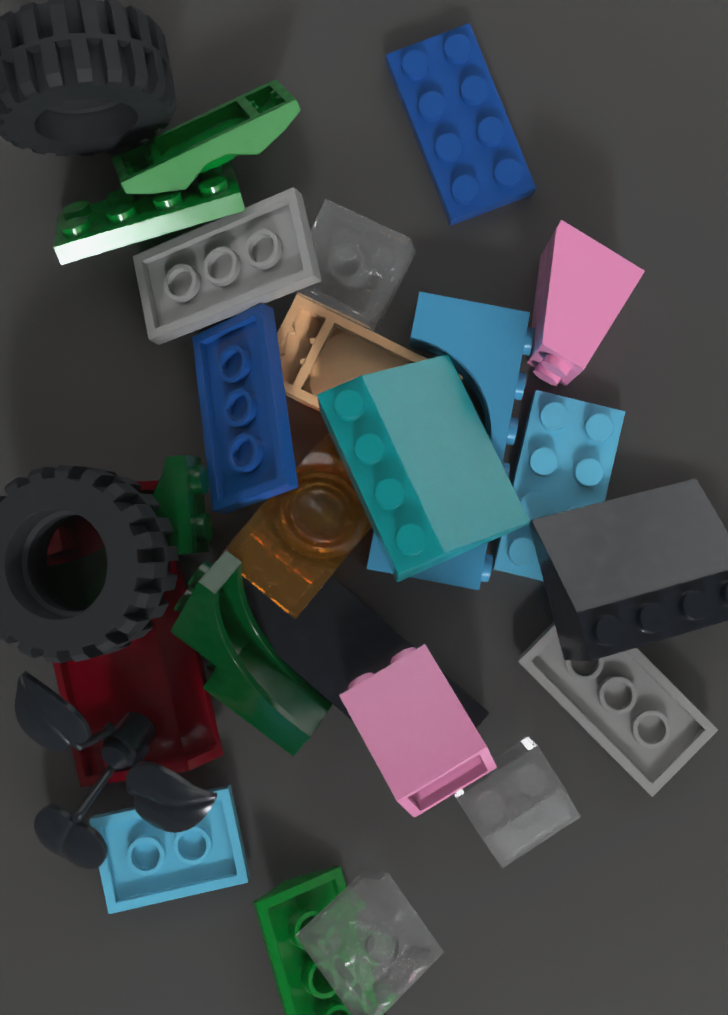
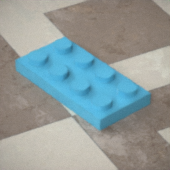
[492,390,625,582]

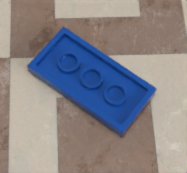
[385,23,536,226]
[192,303,298,514]

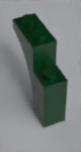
[47,455,213,610]
[170,550,333,757]

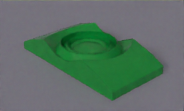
[111,79,301,194]

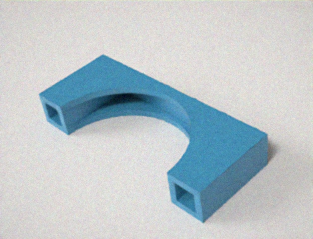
[366,291,535,590]

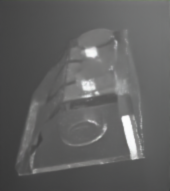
[454,736,581,868]

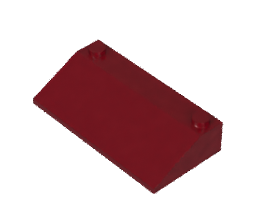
[46,480,224,787]

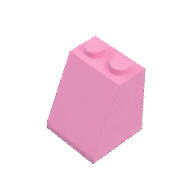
[527,220,645,386]
[339,644,497,818]

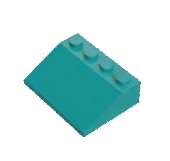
[317,354,530,582]

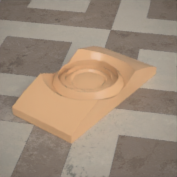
[277,294,463,412]

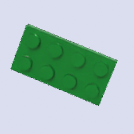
[54,163,246,265]

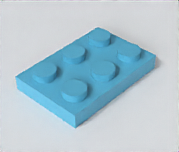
[89,784,250,914]

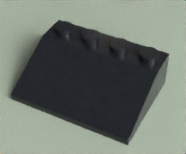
[529,478,728,662]

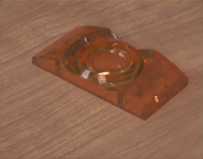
[221,433,372,619]

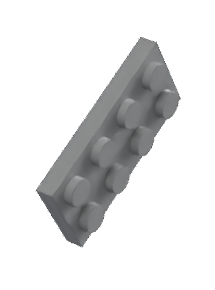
[133,187,322,345]
[516,622,718,797]

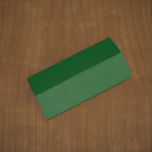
[253,865,383,1015]

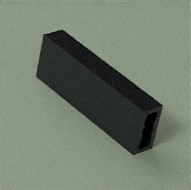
[241,524,489,729]

